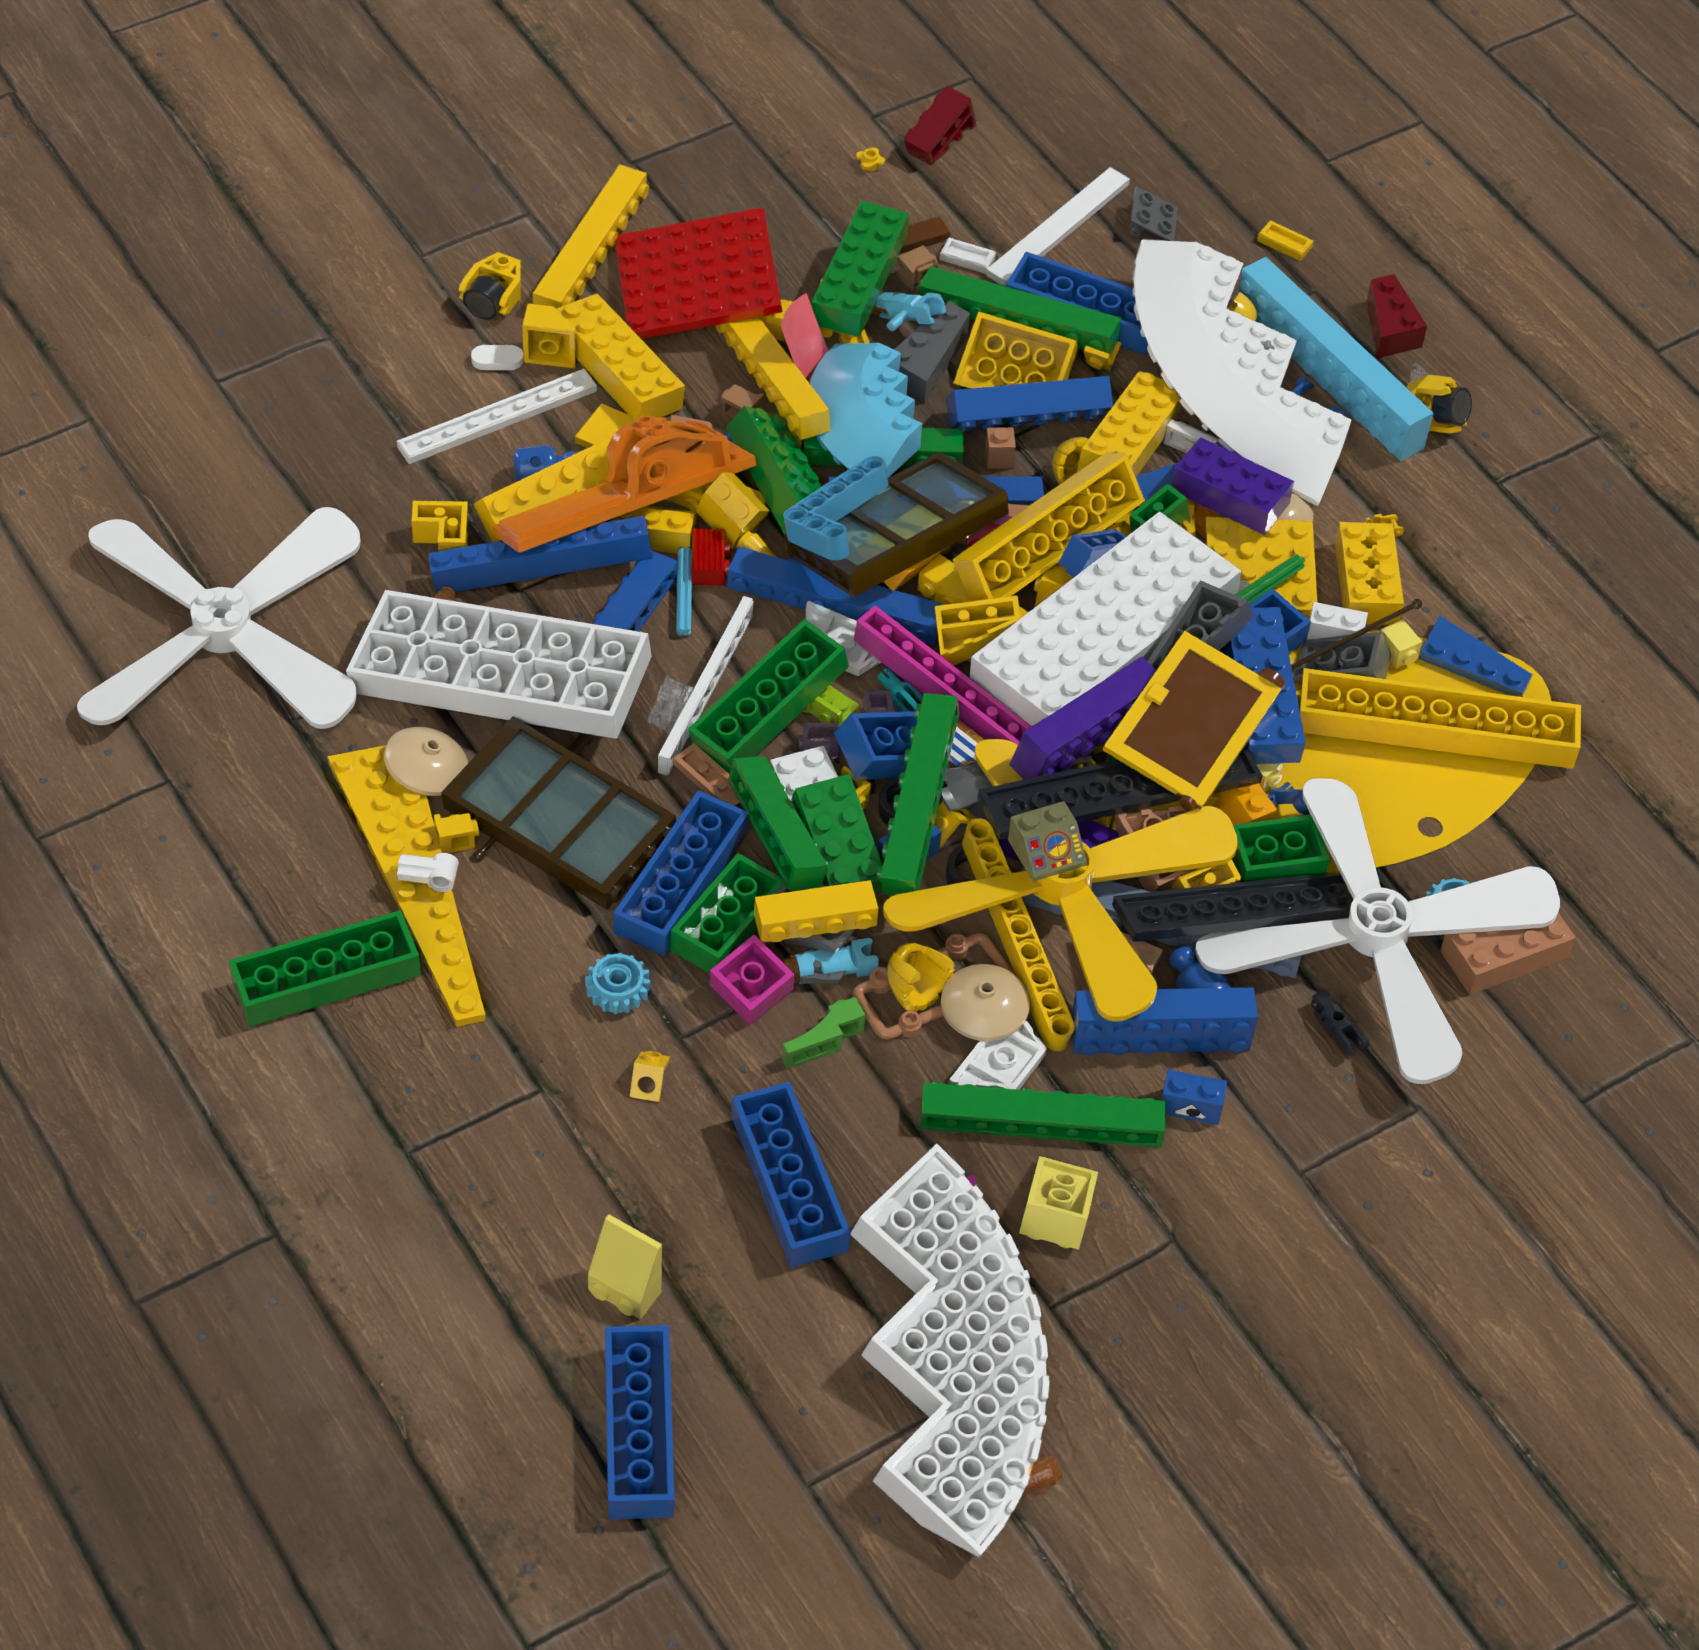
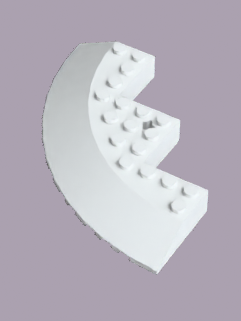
[1132,240,1351,506]
[851,1144,1049,1557]

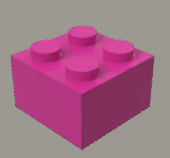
[710,935,795,1025]

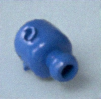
[513,445,576,482]
[1169,945,1231,989]

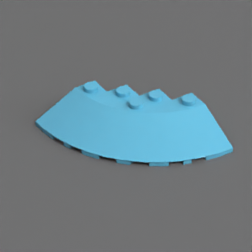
[810,343,922,477]

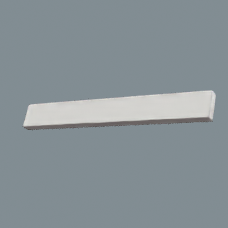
[986,167,1130,286]
[397,368,597,464]
[658,596,753,776]

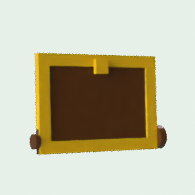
[1103,631,1285,811]

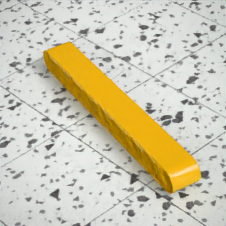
[962,818,1075,1051]

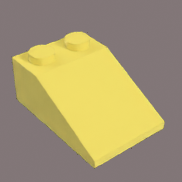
[1019,1156,1098,1250]
[588,1214,662,1320]

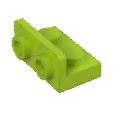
[803,685,860,730]

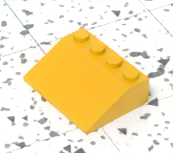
[953,312,1078,389]

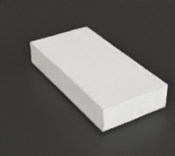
[940,238,996,274]

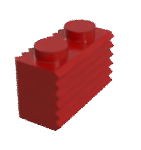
[691,528,730,586]

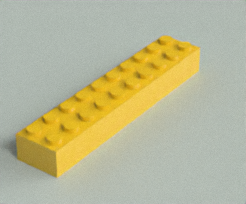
[1298,668,1581,769]

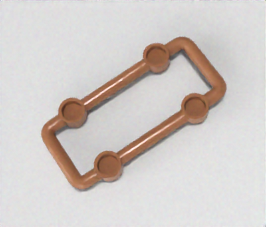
[852,933,1014,1040]

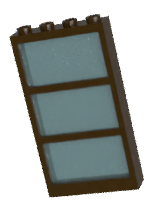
[785,452,1009,598]
[441,716,676,910]

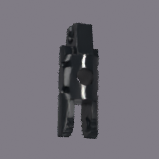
[1311,991,1370,1057]

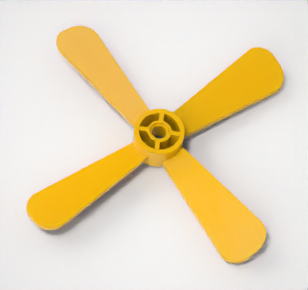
[883,739,1238,1021]

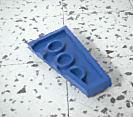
[1419,616,1532,697]

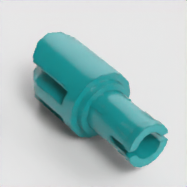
[877,668,923,712]

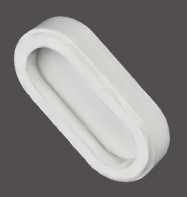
[471,345,524,370]

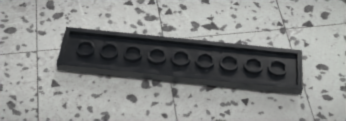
[977,745,1263,840]
[1112,867,1392,942]

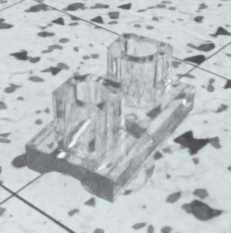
[648,676,693,733]

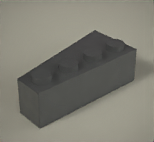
[894,301,970,403]
[1147,580,1254,671]

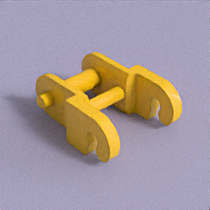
[1364,514,1404,537]

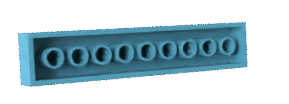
[1238,257,1433,461]

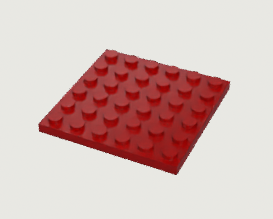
[615,207,783,339]

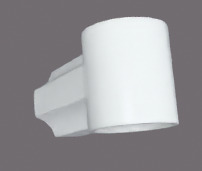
[397,853,459,892]

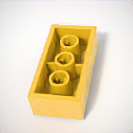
[1335,522,1404,625]

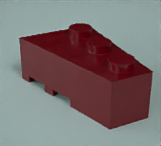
[904,85,976,166]

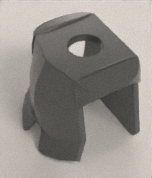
[941,762,991,832]

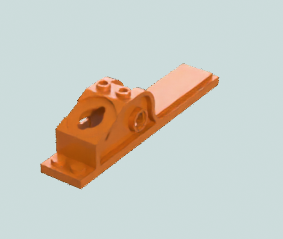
[493,416,756,553]

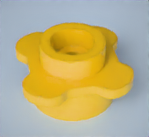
[856,148,885,171]

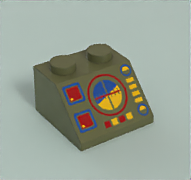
[1008,801,1087,882]

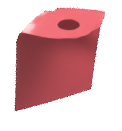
[781,293,828,380]

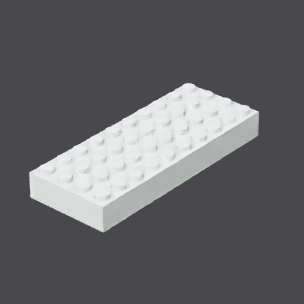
[970,512,1241,726]
[346,590,652,739]

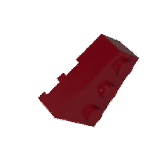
[1366,274,1427,359]

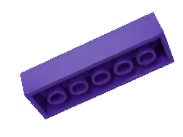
[1009,656,1156,780]

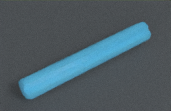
[676,547,692,636]

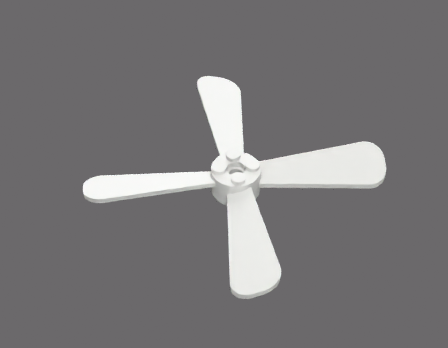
[77,507,361,729]
[1195,778,1560,1084]

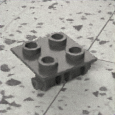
[1129,186,1178,241]

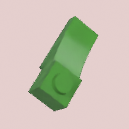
[782,997,865,1069]

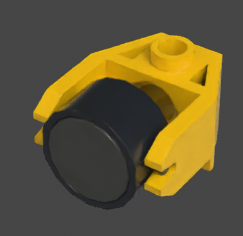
[458,252,521,320]
[1406,375,1472,434]

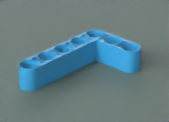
[783,456,889,561]

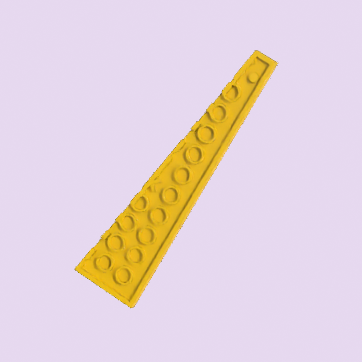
[328,745,486,1027]

